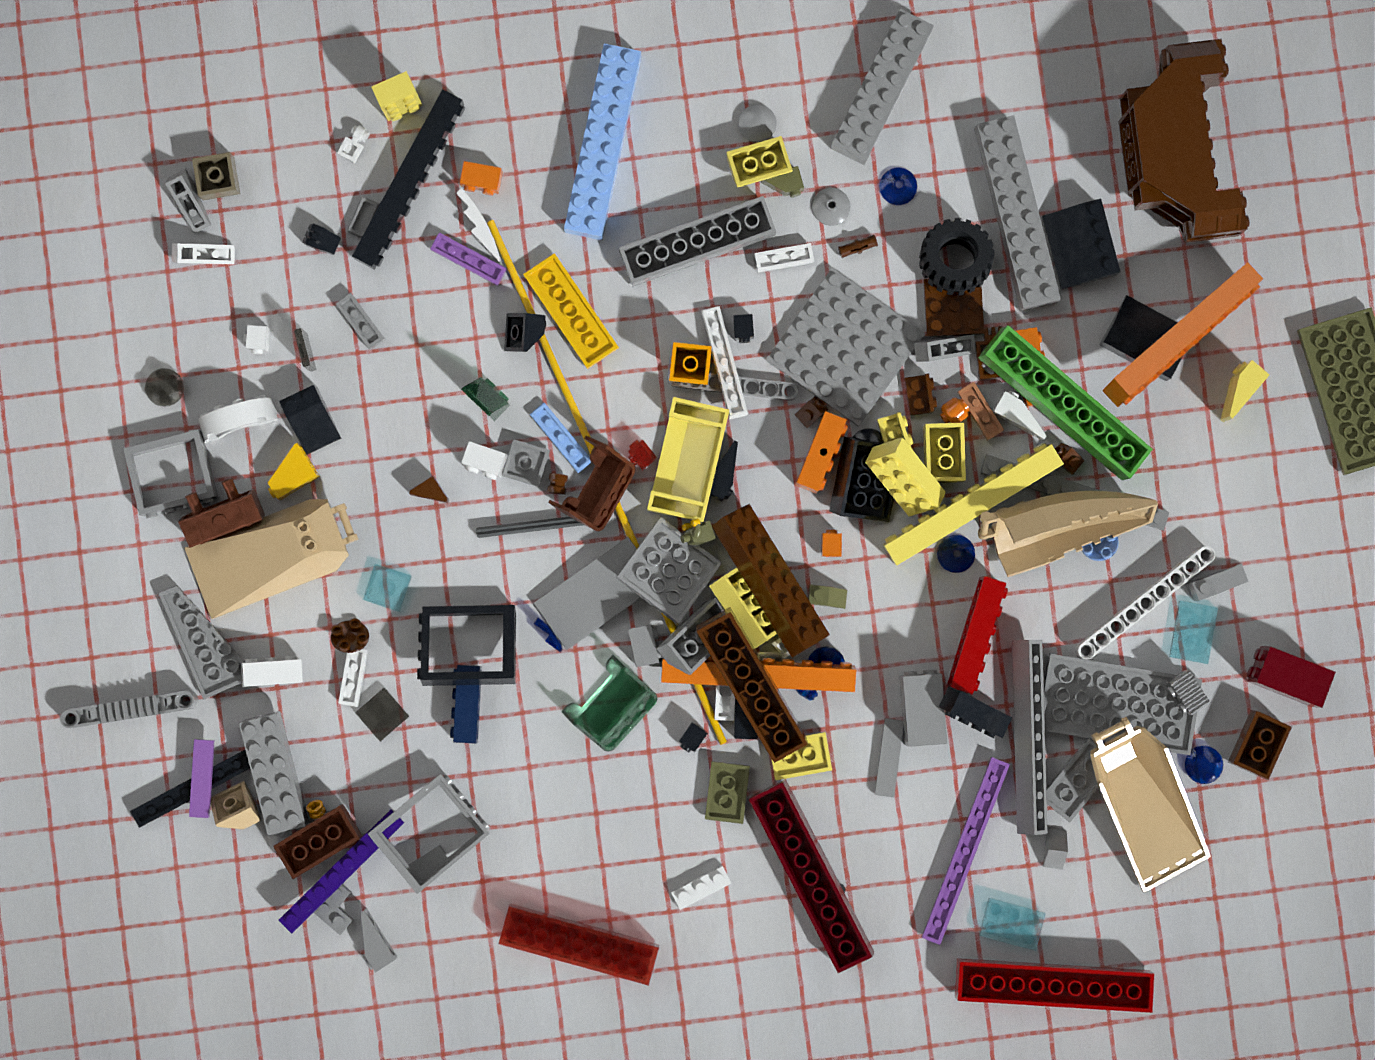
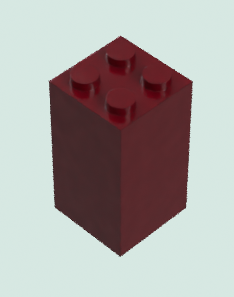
[1247,646,1336,708]

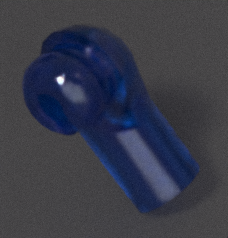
[796,689,818,701]

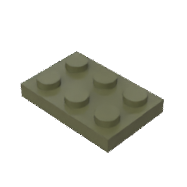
[705,761,750,824]

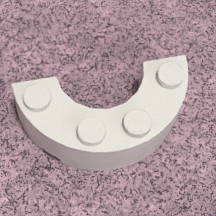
[198,395,278,443]

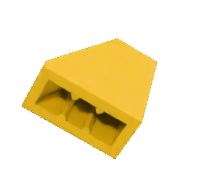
[268,443,320,500]

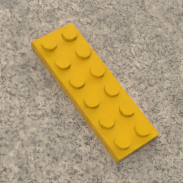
[523,253,619,369]

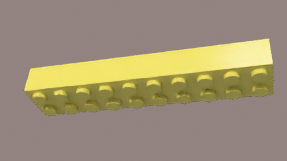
[883,443,1064,566]

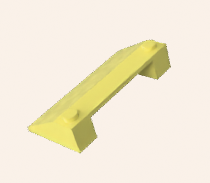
[647,397,730,522]

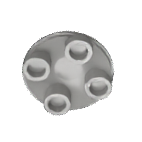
[739,104,776,143]

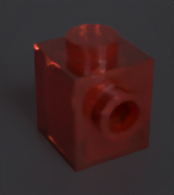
[627,439,657,471]

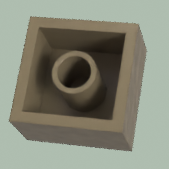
[192,152,240,201]

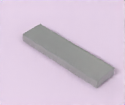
[875,718,904,797]

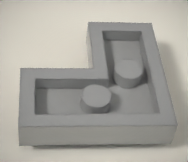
[314,884,354,935]

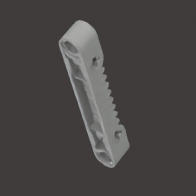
[60,690,198,728]

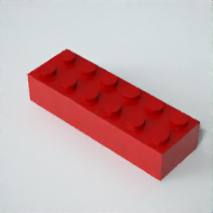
[946,576,1008,695]

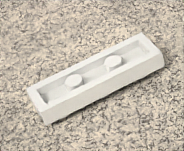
[754,243,814,273]
[338,649,368,707]
[671,865,731,910]

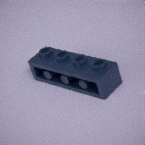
[450,665,482,744]

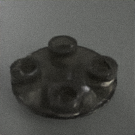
[144,368,184,407]

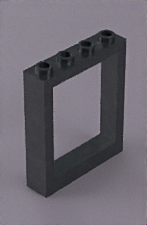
[417,605,516,686]

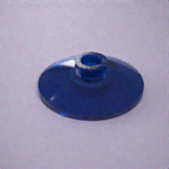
[879,167,917,205]
[937,535,975,573]

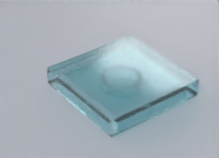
[363,564,412,612]

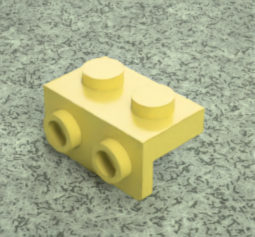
[877,412,913,447]

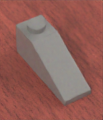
[165,169,211,233]
[914,334,976,362]
[1187,564,1248,601]
[361,908,397,973]

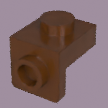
[794,396,828,428]
[1055,443,1085,475]

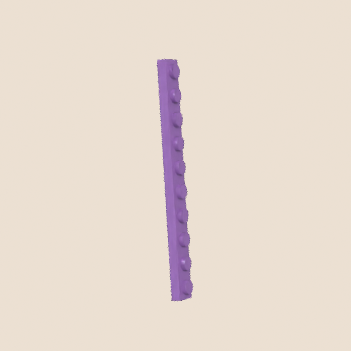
[921,757,1010,945]

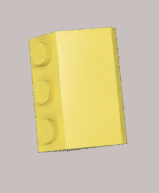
[726,136,793,188]

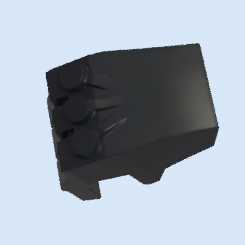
[302,223,341,255]

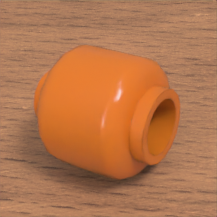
[940,397,970,423]

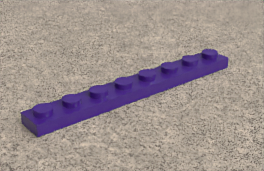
[278,809,405,934]

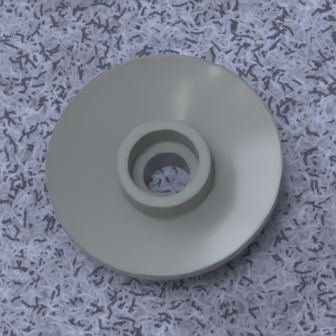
[812,188,850,226]

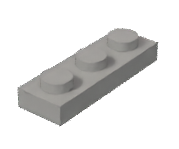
[336,293,385,350]

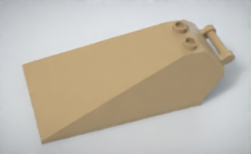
[185,499,359,619]
[1090,717,1211,892]

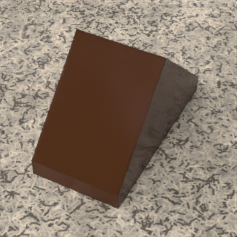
[409,476,449,503]

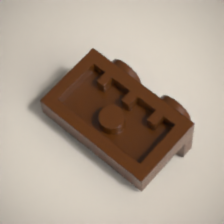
[904,373,937,416]

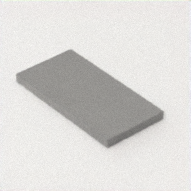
[534,537,641,650]

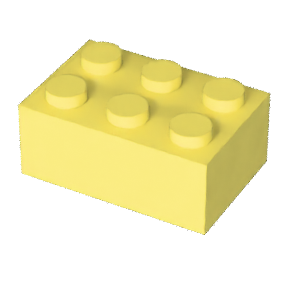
[371,71,423,121]
[923,423,966,483]

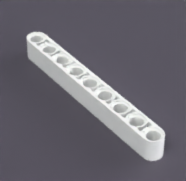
[1075,546,1215,659]

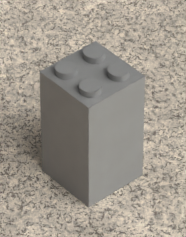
[899,670,947,747]

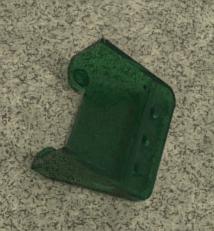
[561,655,657,752]

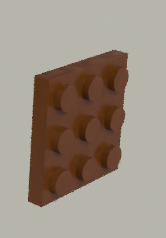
[923,279,984,337]

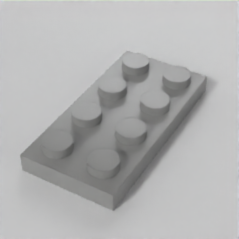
[1046,738,1099,822]

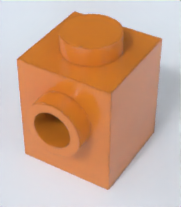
[821,530,842,557]

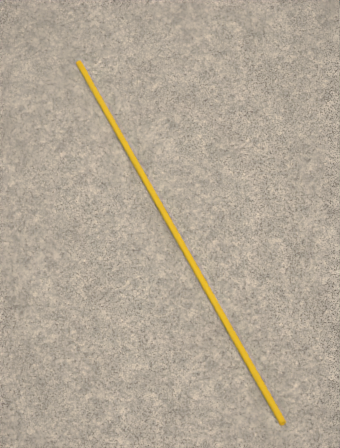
[487,220,727,745]

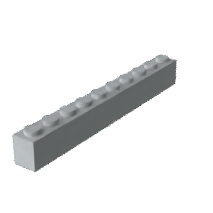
[1012,640,1048,835]

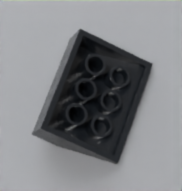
[1042,198,1121,289]
[1099,295,1183,381]
[829,436,894,522]

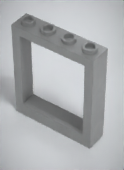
[368,774,490,894]

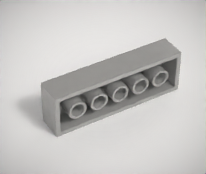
[239,711,309,836]

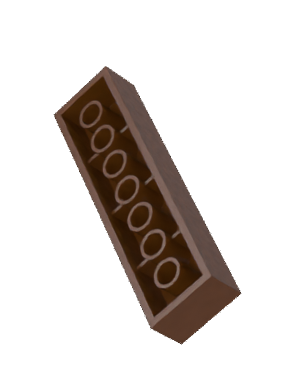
[712,503,830,658]
[696,607,808,763]

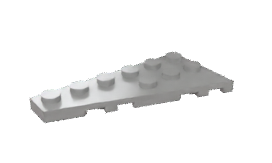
[158,586,246,700]

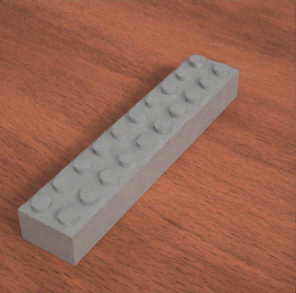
[974,115,1061,312]

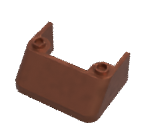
[548,436,635,531]

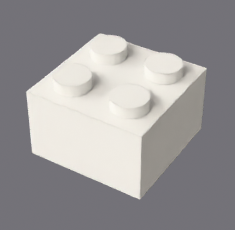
[461,441,508,480]

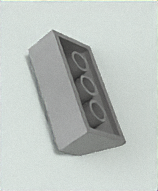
[656,597,725,675]

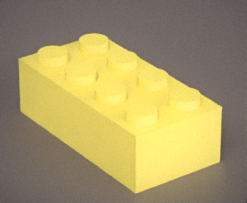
[865,437,946,517]
[709,567,777,648]

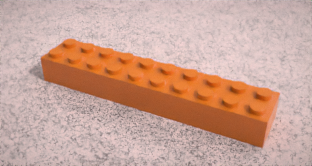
[1102,262,1263,407]

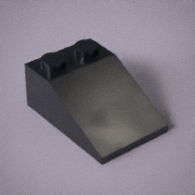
[279,385,342,455]

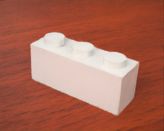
[241,656,303,687]

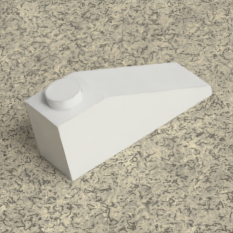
[172,243,235,264]
[993,391,1046,441]

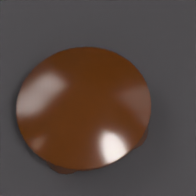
[330,618,369,653]

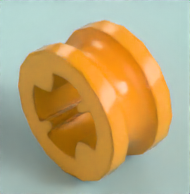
[306,800,326,819]

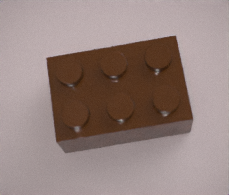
[1228,710,1292,780]

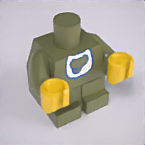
[680,519,716,545]

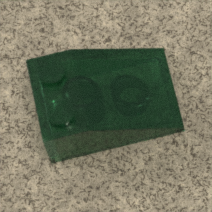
[461,377,510,422]

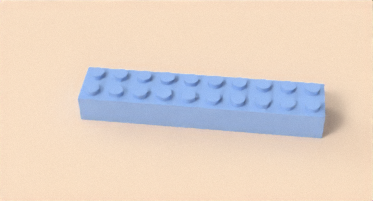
[564,43,642,240]

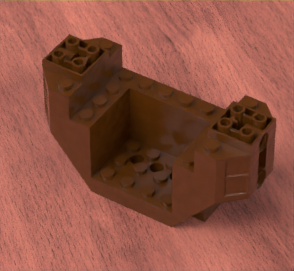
[1118,39,1250,243]

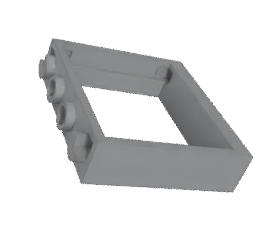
[123,429,218,519]

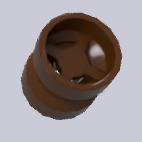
[547,473,568,495]

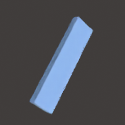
[530,403,591,474]

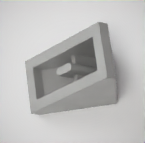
[1043,828,1068,869]

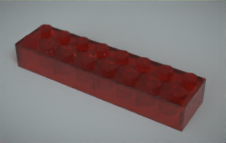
[498,903,659,986]

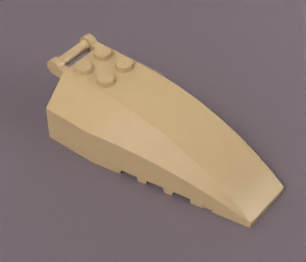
[978,491,1158,577]

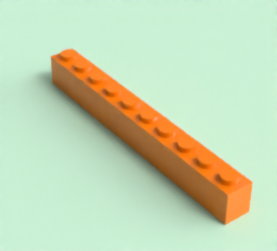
[661,655,856,692]

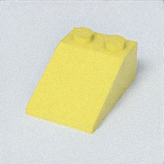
[1220,360,1270,422]

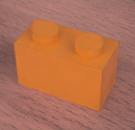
[460,161,503,196]

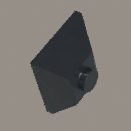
[504,313,546,352]

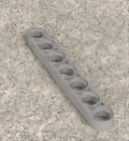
[667,372,798,401]

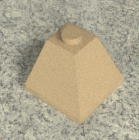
[211,781,261,829]

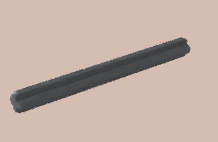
[476,517,584,538]

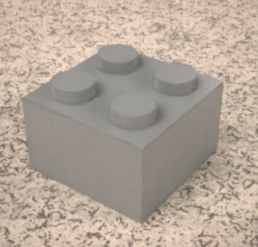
[628,625,662,667]

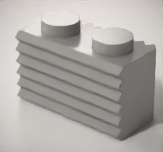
[1166,670,1211,715]

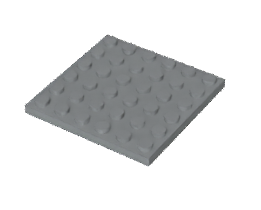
[766,267,925,427]

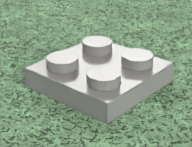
[502,439,550,487]

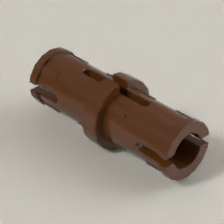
[838,235,878,258]

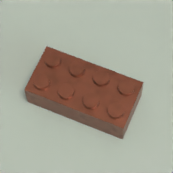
[273,804,363,879]

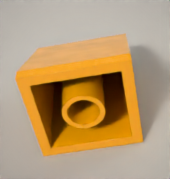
[669,342,712,385]

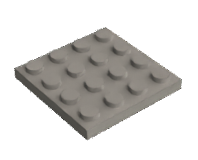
[616,517,722,625]

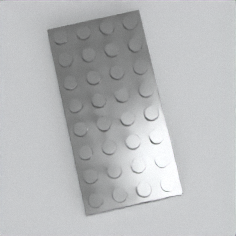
[1044,654,1202,755]

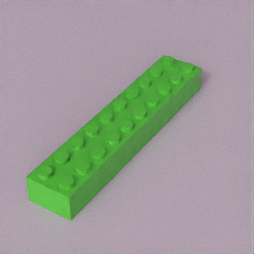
[978,325,1153,481]

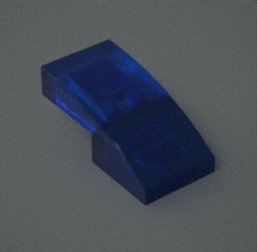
[534,617,563,652]

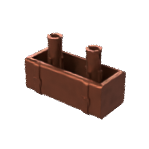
[178,478,265,548]

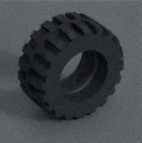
[919,218,994,295]

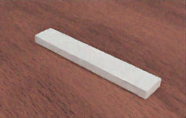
[701,306,748,420]

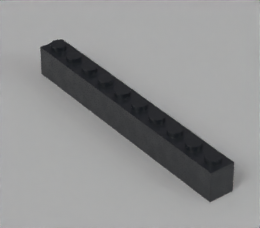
[352,89,465,270]

